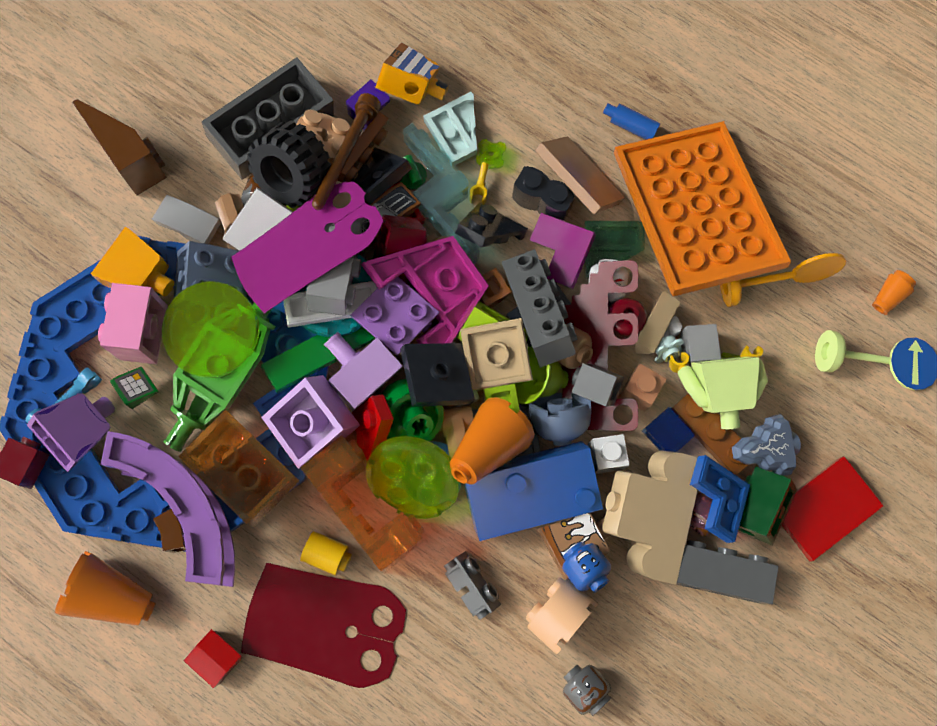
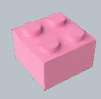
[98,283,168,364]

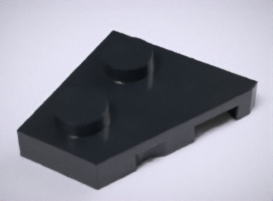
[352,147,412,205]
[455,203,528,248]

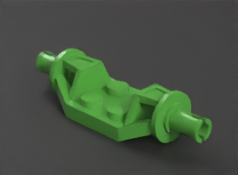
[163,302,276,452]

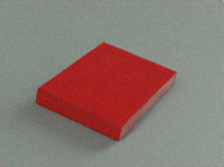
[782,456,884,562]

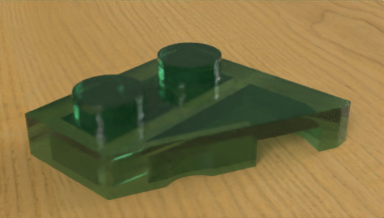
[584,221,645,279]

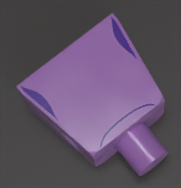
[27,393,115,472]

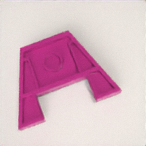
[361,236,489,344]

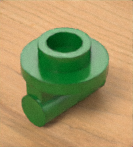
[400,155,427,190]

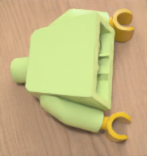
[669,345,768,429]

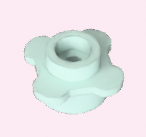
[655,335,684,363]

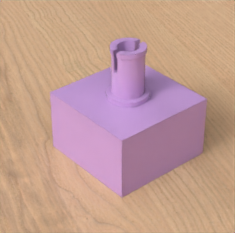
[324,332,402,412]
[261,375,360,469]

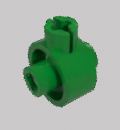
[380,379,444,460]

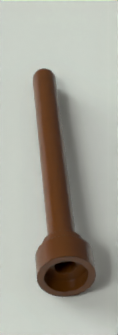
[312,93,381,210]

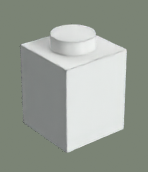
[587,434,629,474]

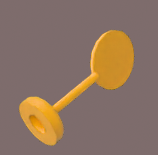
[720,253,846,307]

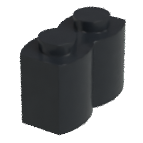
[512,166,576,221]

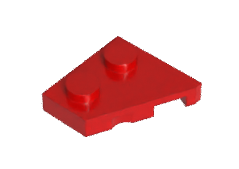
[352,395,394,462]

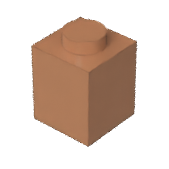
[618,364,667,412]

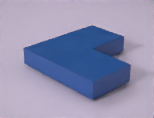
[690,455,750,543]

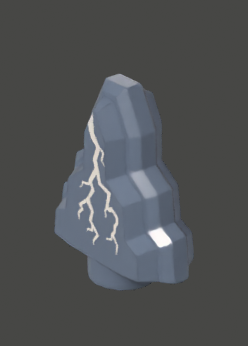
[732,414,801,476]

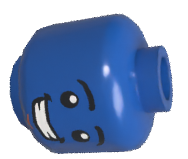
[562,541,611,593]

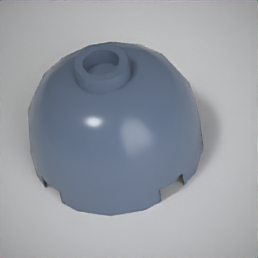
[529,393,591,446]

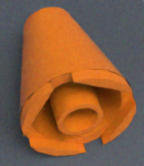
[450,397,535,484]
[55,551,156,626]

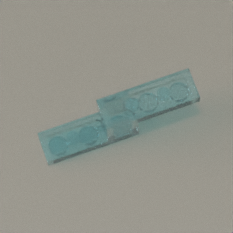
[403,123,480,264]

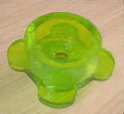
[476,139,506,169]

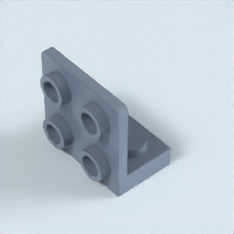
[173,241,246,311]

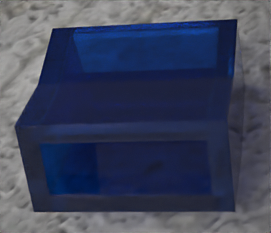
[642,407,695,452]

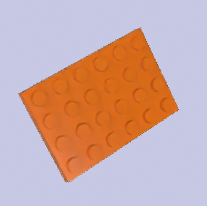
[614,121,791,297]

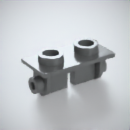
[444,551,501,620]

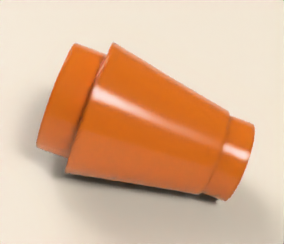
[872,270,916,315]

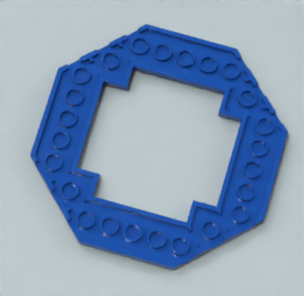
[0,236,329,552]

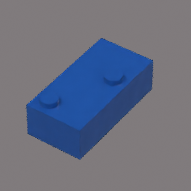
[464,441,603,541]

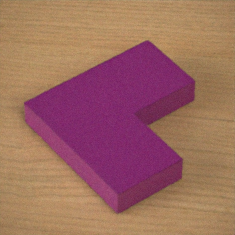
[530,213,596,289]

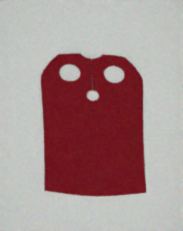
[241,563,406,688]

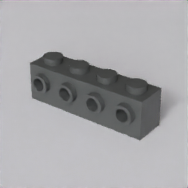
[502,249,578,367]

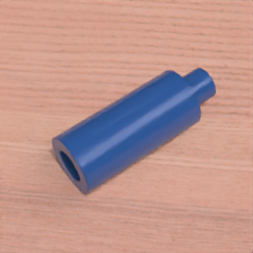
[603,103,661,140]

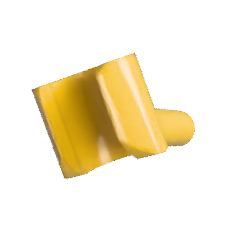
[469,162,489,204]

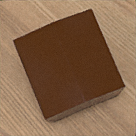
[153,509,186,553]

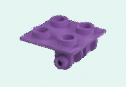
[350,277,439,356]

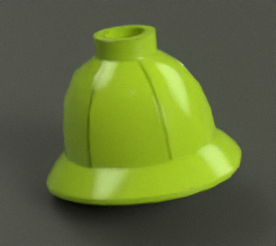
[515,346,568,404]

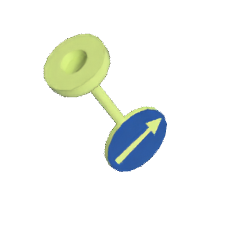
[815,330,937,390]

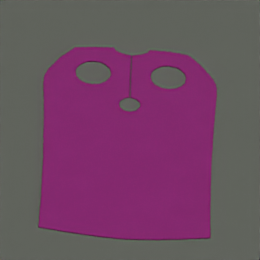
[231,182,383,313]

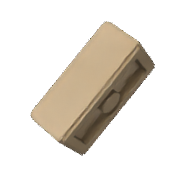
[635,291,680,355]

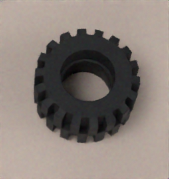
[247,121,331,208]

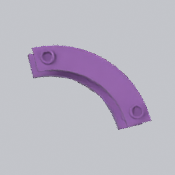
[101,431,235,587]

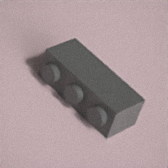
[676,540,779,605]

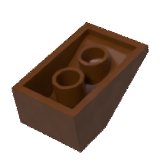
[72,99,167,196]

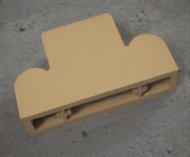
[602,451,698,585]

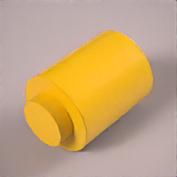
[300,531,352,576]

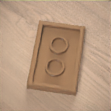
[536,136,625,214]

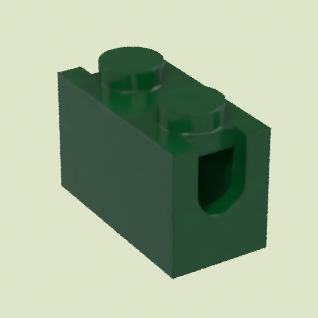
[738,467,797,546]

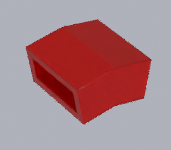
[183,629,243,688]

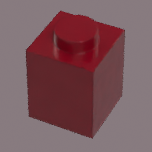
[0,436,50,490]

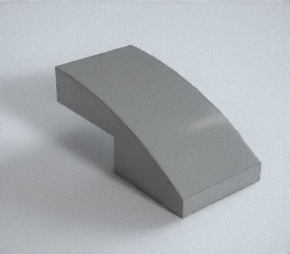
[152,195,222,244]

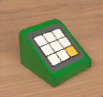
[110,366,159,410]

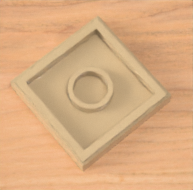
[460,318,533,390]

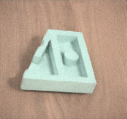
[423,91,477,167]

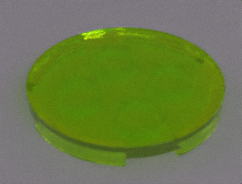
[162,281,259,378]
[366,436,461,519]

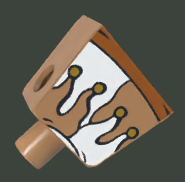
[538,513,611,580]

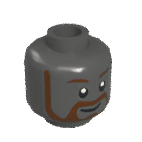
[563,664,612,716]

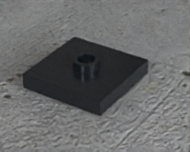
[400,343,475,407]

